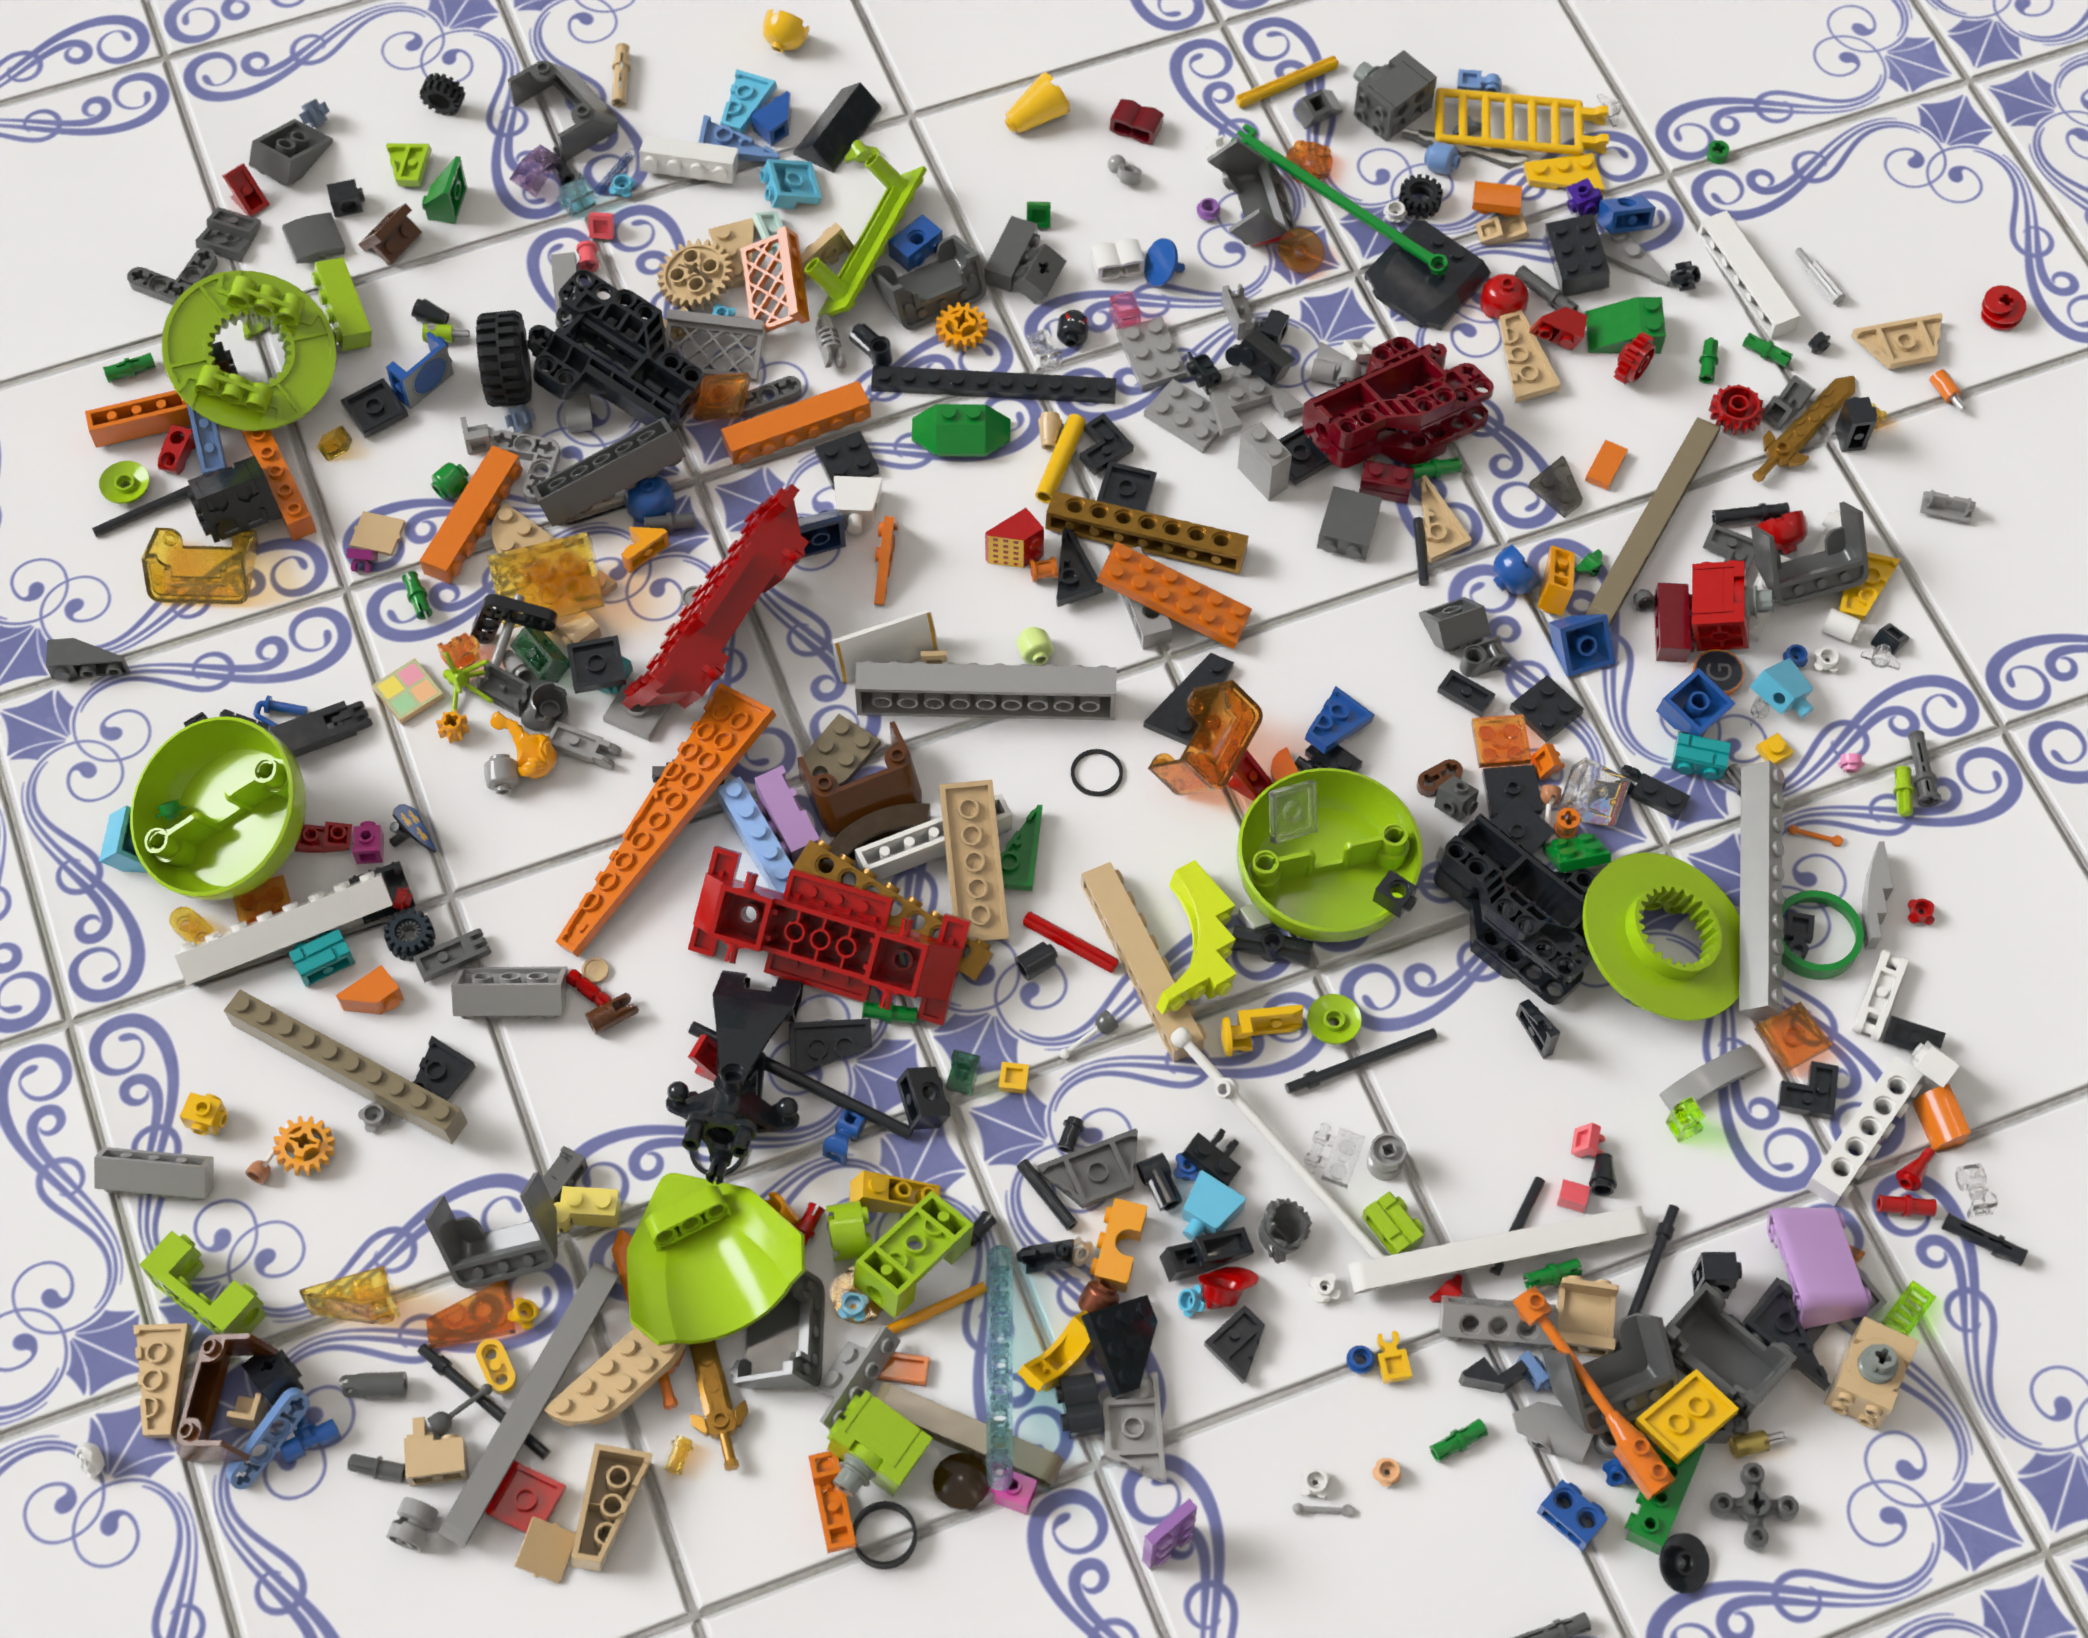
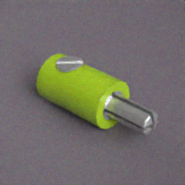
[422,323,470,343]

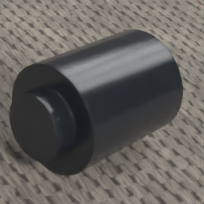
[1015,942,1058,981]

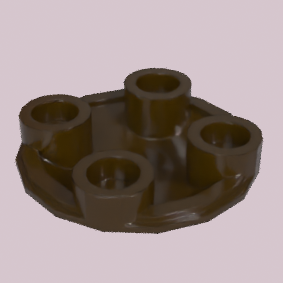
[932,1452,991,1510]

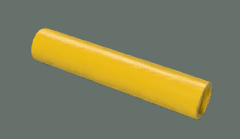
[1035,414,1086,504]

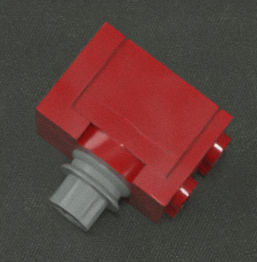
[1692,560,1774,651]

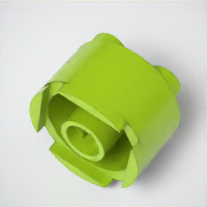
[826,1201,873,1262]

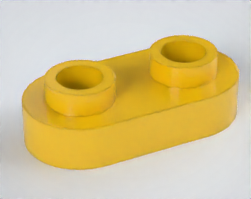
[476,1339,517,1395]

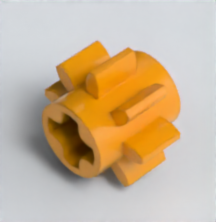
[436,710,470,744]

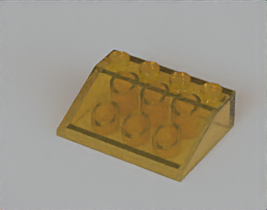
[487,532,604,628]

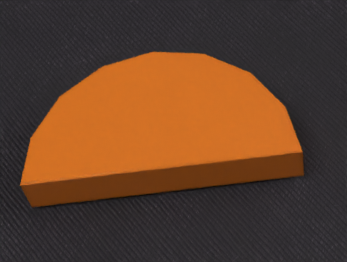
[1270,747,1299,783]

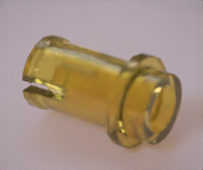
[664,1436,694,1475]

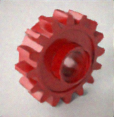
[1614,332,1656,384]
[1709,384,1765,435]

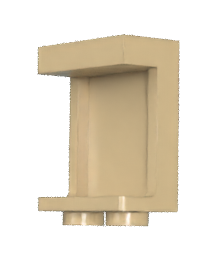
[1557,1275,1619,1358]

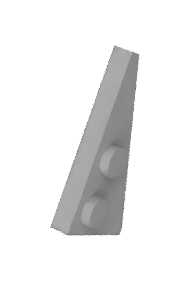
[1599,231,1671,287]

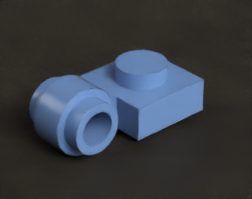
[1457,69,1502,93]

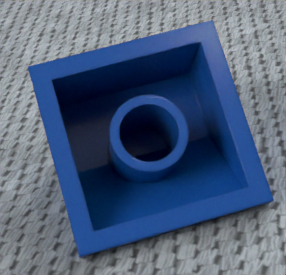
[1656,668,1736,736]

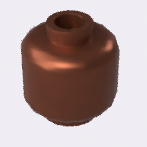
[1078,1278,1120,1312]

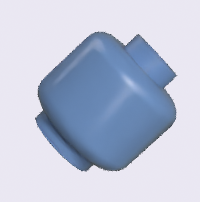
[1424,141,1461,175]

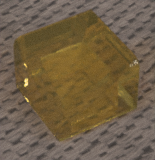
[317,426,352,461]

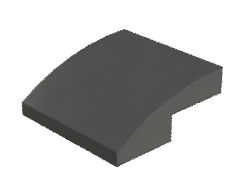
[195,207,261,261]
[282,213,346,264]

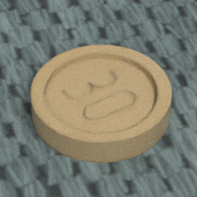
[581,957,609,984]

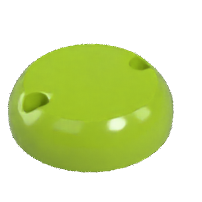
[130,716,306,901]
[1237,768,1423,942]

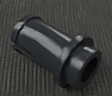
[1057,1116,1084,1153]
[971,1211,996,1247]

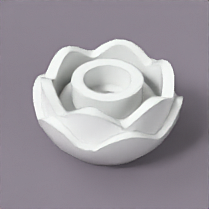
[75,1442,105,1478]

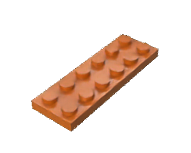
[1096,541,1252,650]

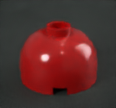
[1480,273,1529,321]
[1756,510,1808,555]

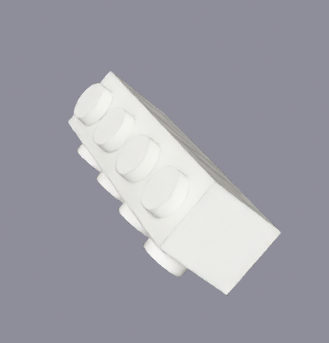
[639,135,738,184]

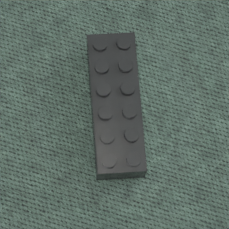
[531,417,686,527]

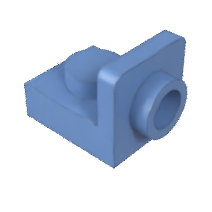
[1517,1350,1552,1393]

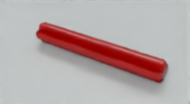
[1023,912,1119,973]

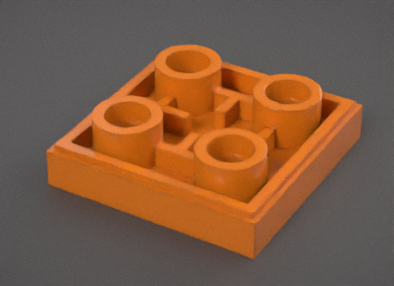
[1472,181,1522,217]

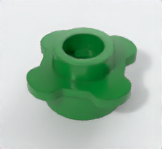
[155,799,187,820]

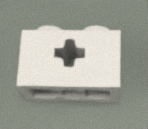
[1911,1041,1960,1088]

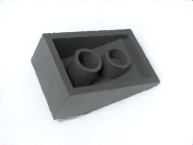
[249,119,333,186]

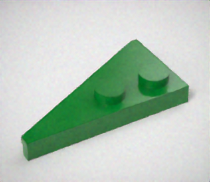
[1000,804,1043,891]

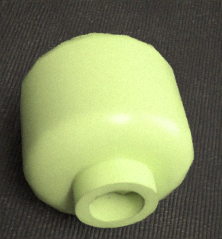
[1017,627,1053,665]

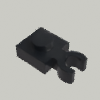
[1784,911,1815,959]

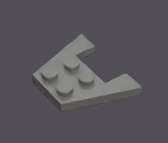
[1208,364,1304,437]

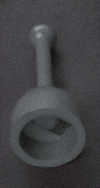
[427,1384,492,1437]

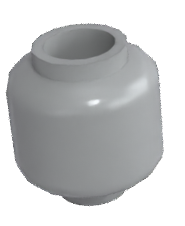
[484,754,519,795]

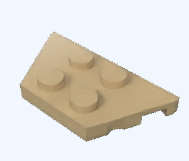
[1851,313,1943,369]

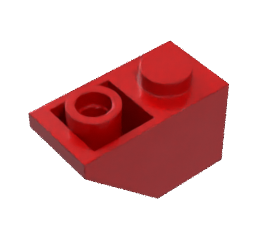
[1529,307,1587,351]

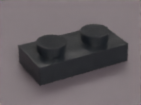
[1437,669,1496,717]
[1883,1015,1946,1051]

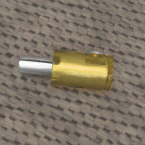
[1729,1430,1786,1459]

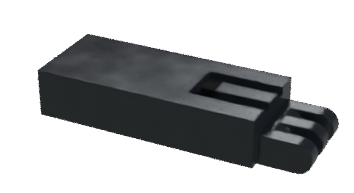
[270,701,373,758]

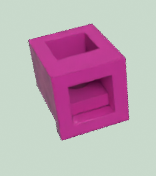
[352,821,384,864]

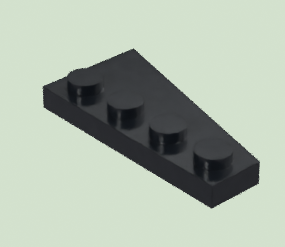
[1143,653,1234,747]

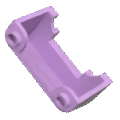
[1767,1207,1872,1329]

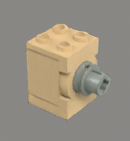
[1824,1316,1919,1429]

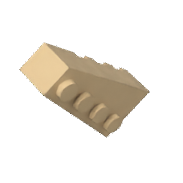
[571,1443,653,1572]

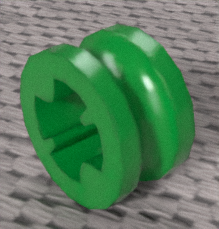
[1706,140,1729,164]

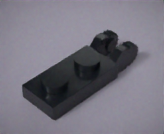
[1615,765,1690,820]

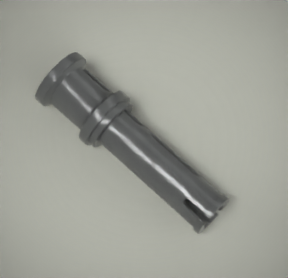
[1908,730,1942,807]

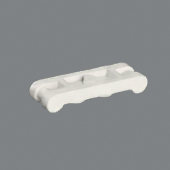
[1852,949,1909,1041]

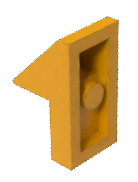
[621,527,669,573]

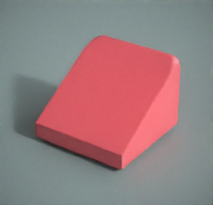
[1556,1179,1590,1213]

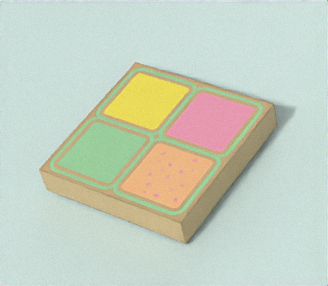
[372,658,445,725]

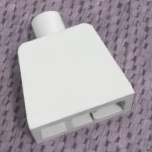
[834,476,882,534]

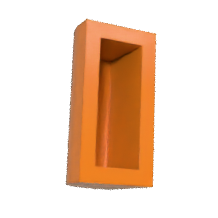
[1912,1084,1971,1151]

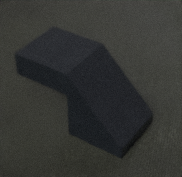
[1458,1357,1528,1393]

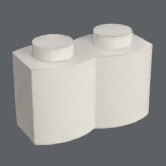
[1091,238,1145,281]

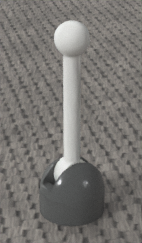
[1059,1010,1119,1059]

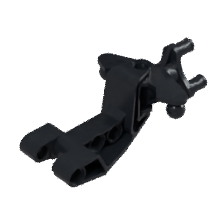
[666,970,803,1185]

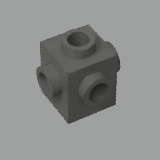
[1434,775,1479,822]

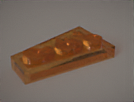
[426,1279,516,1349]

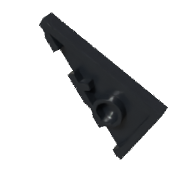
[1056,524,1103,607]
[1744,1285,1831,1391]

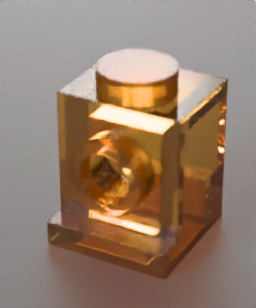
[437,632,481,669]

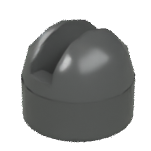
[1633,589,1655,612]

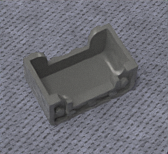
[1665,1282,1797,1418]

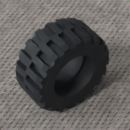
[476,310,532,407]

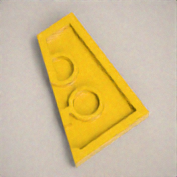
[1839,552,1900,621]

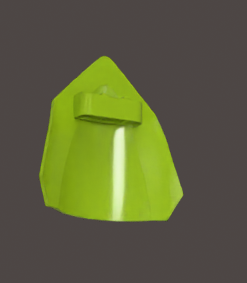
[627,1173,806,1346]

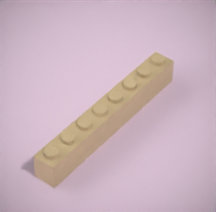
[1081,862,1206,1062]

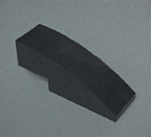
[1159,1227,1254,1282]

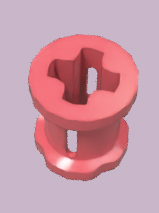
[576,240,600,272]

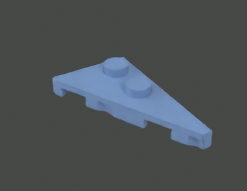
[699,115,780,162]

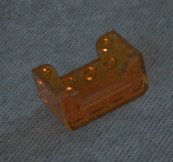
[1148,680,1263,796]

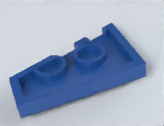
[1305,686,1375,754]

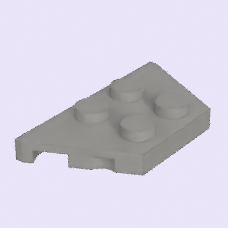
[1102,1372,1166,1483]

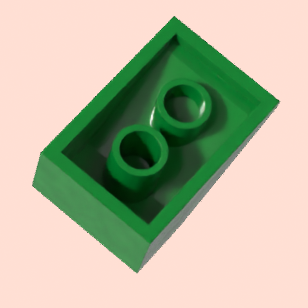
[1585,297,1666,354]

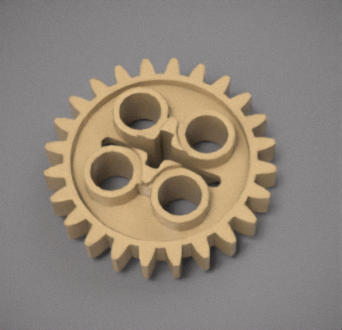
[657,239,735,311]

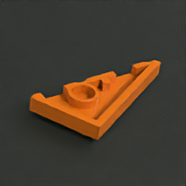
[874,516,899,605]

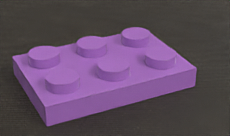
[1142,1498,1197,1570]

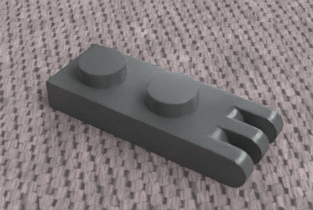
[413,929,492,983]

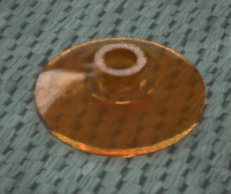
[1278,227,1324,273]

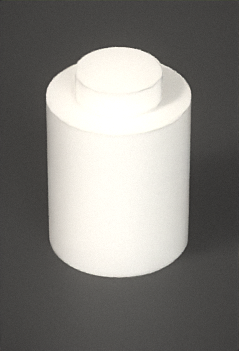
[1822,608,1864,643]

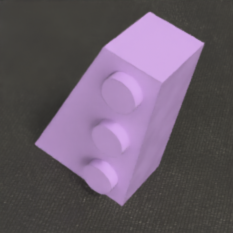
[754,765,820,864]

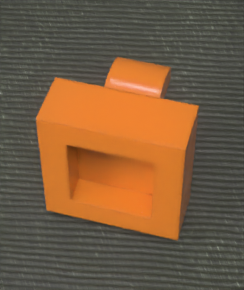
[1530,743,1565,779]

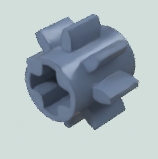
[299,98,330,128]
[504,404,536,432]

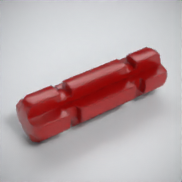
[566,969,612,1007]

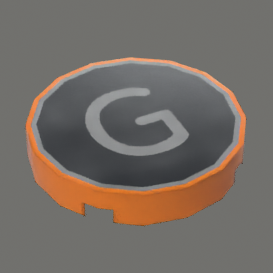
[1692,649,1745,696]

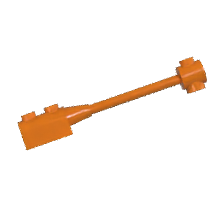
[1513,1286,1676,1500]

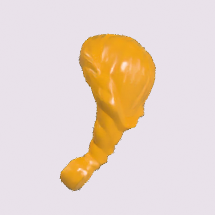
[490,711,557,779]

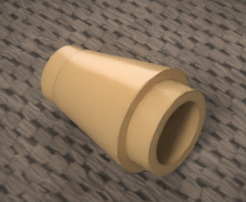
[1038,411,1063,450]

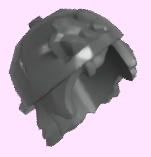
[1258,1198,1312,1264]

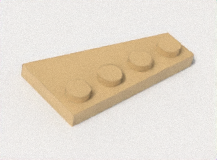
[133,1323,192,1439]

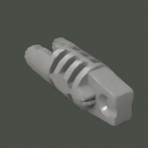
[815,314,846,369]

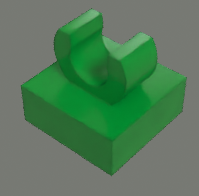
[1027,201,1051,228]

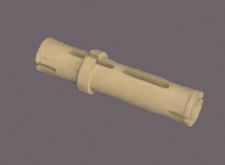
[612,43,631,108]

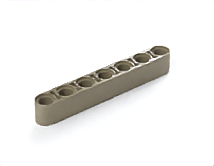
[876,1382,1064,1488]

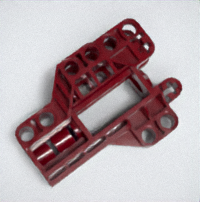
[1302,336,1494,469]

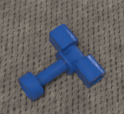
[280,1400,342,1464]

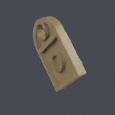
[803,714,881,786]

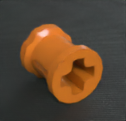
[1029,556,1058,582]
[1553,807,1581,839]

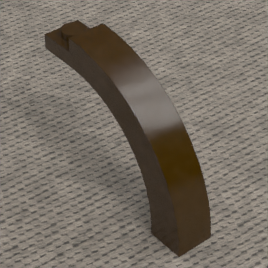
[820,803,931,873]

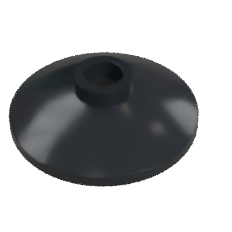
[1659,1533,1710,1594]

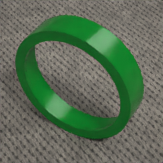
[1782,890,1864,980]

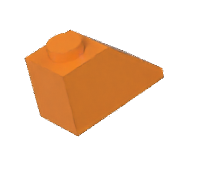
[336,965,404,1015]

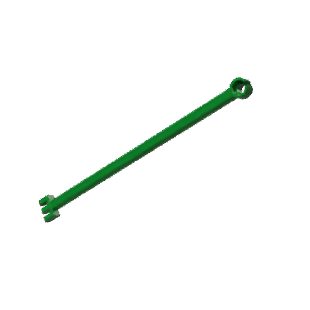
[1230,123,1449,276]

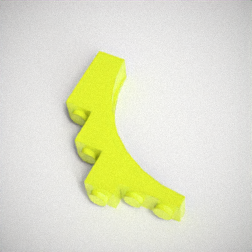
[1156,860,1237,1015]

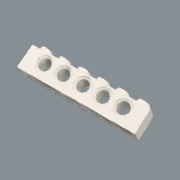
[1806,1055,1923,1206]

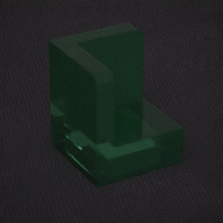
[946,1049,980,1096]

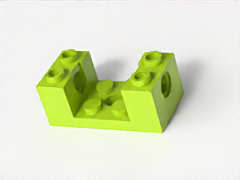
[853,1191,974,1319]
[139,1230,267,1334]

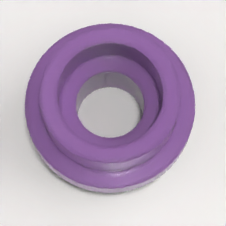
[1197,198,1220,221]

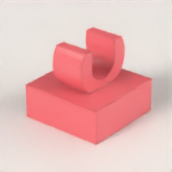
[589,212,614,240]
[1571,1122,1606,1158]

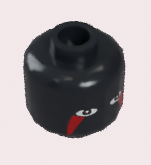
[1057,310,1089,347]

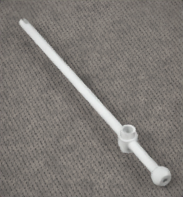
[1171,1027,1385,1259]

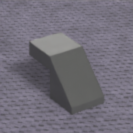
[1763,375,1816,430]

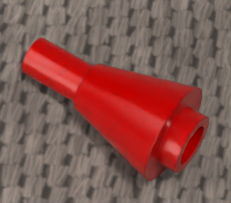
[1896,1147,1935,1191]

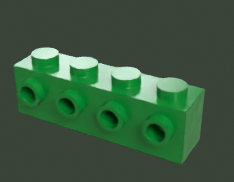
[1624,1443,1706,1555]

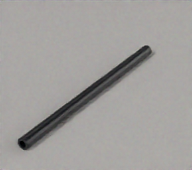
[688,1021,914,1140]

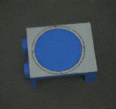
[386,331,454,409]

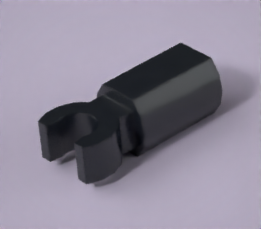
[542,147,575,186]

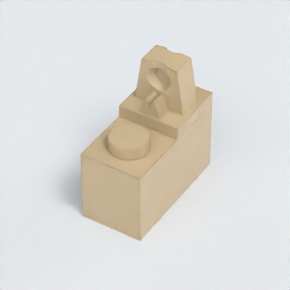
[404,1417,469,1486]

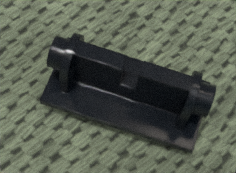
[1187,352,1222,396]
[1016,1239,1074,1274]

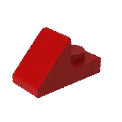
[222,163,270,217]
[1226,749,1273,801]
[688,1035,717,1082]

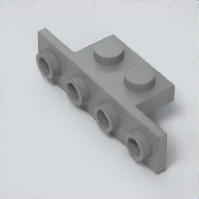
[817,1325,900,1431]

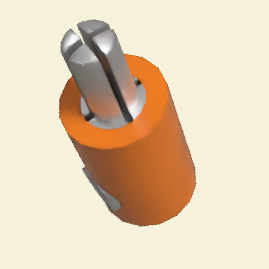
[1929,369,1966,412]

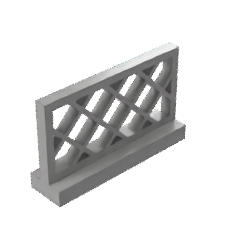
[665,309,767,381]

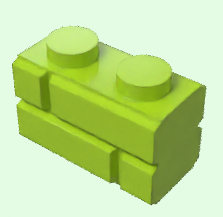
[1362,1191,1425,1255]

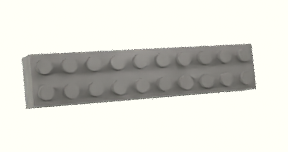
[855,661,1117,720]

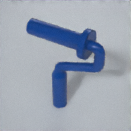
[253,695,308,727]

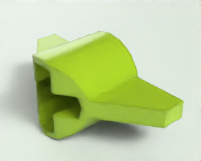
[844,140,879,163]

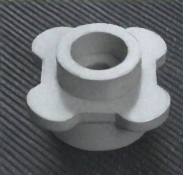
[358,1103,391,1133]

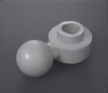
[1108,154,1142,185]

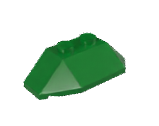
[912,404,1010,457]

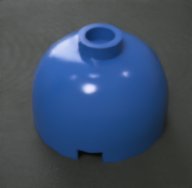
[625,475,676,524]
[1493,544,1541,595]

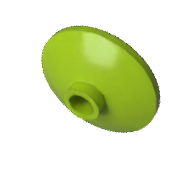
[99,461,150,504]
[1307,994,1362,1045]

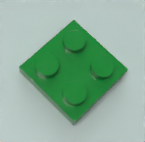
[1543,833,1611,873]

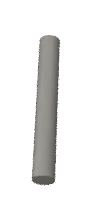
[491,594,525,667]

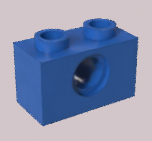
[1596,195,1656,234]
[888,214,943,272]

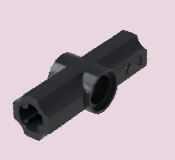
[1231,925,1314,965]

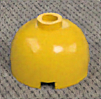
[762,9,810,53]

